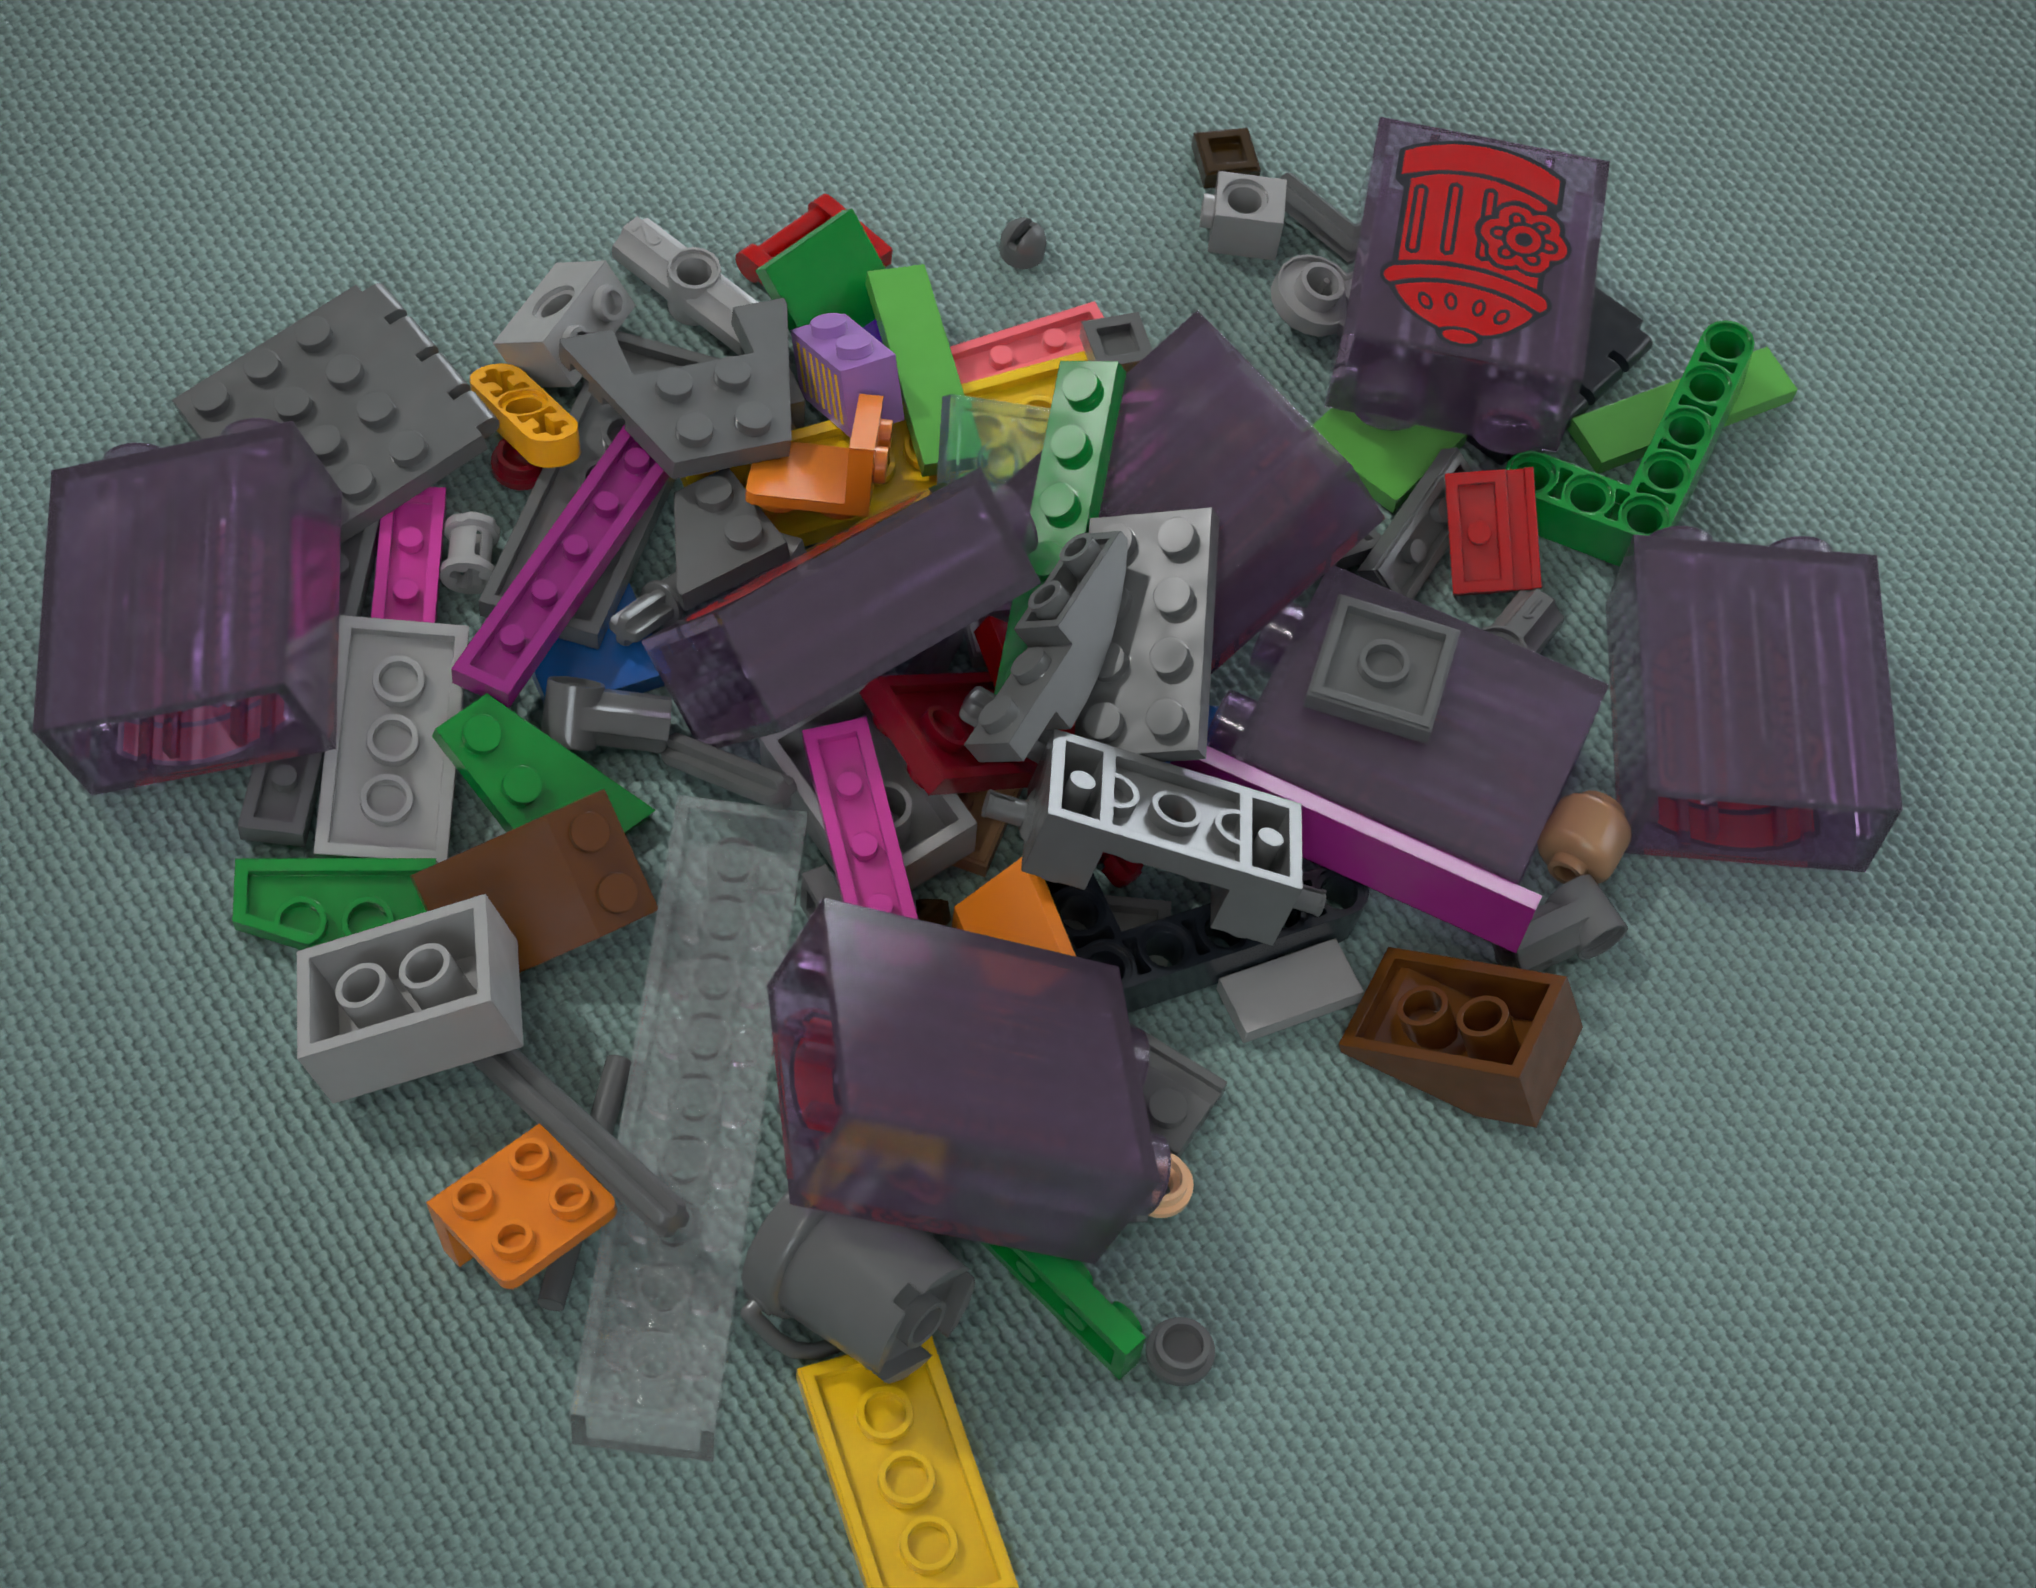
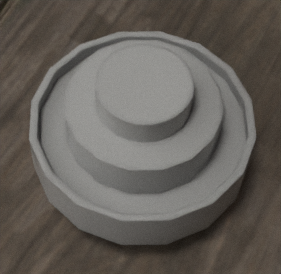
[1271,254,1357,337]

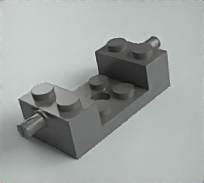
[981,728,1327,946]

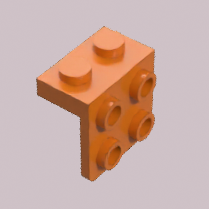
[745,393,893,520]
[426,1123,618,1289]

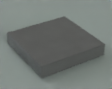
[1303,594,1461,744]

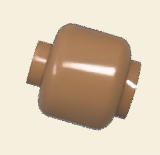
[1537,790,1632,884]

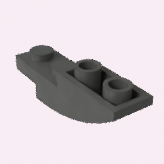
[964,530,1128,762]

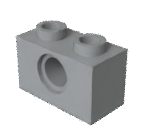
[493,260,636,388]

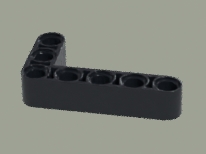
[1045,867,1369,1021]

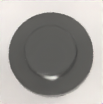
[1145,1317,1215,1386]

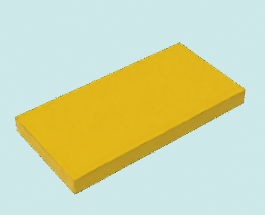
[796,1336,1019,1588]

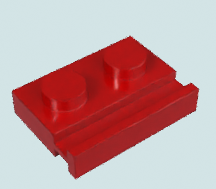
[1445,467,1542,596]

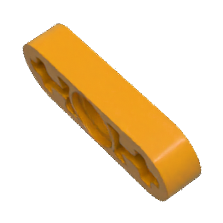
[470,363,581,468]

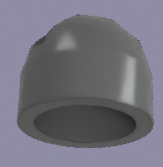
[999,217,1047,269]

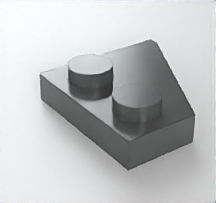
[674,468,790,611]

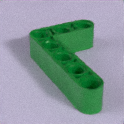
[1506,320,1755,572]

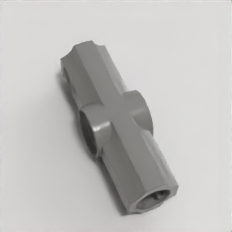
[612,216,758,355]

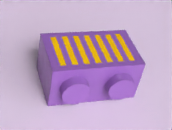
[791,313,904,437]

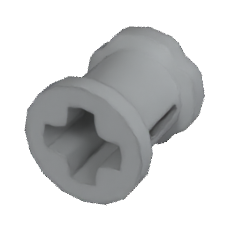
[439,511,501,594]

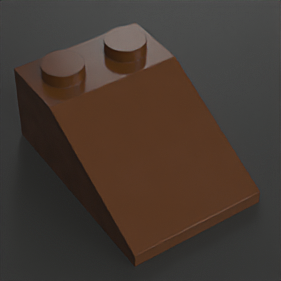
[410,789,659,973]
[1338,947,1583,1128]

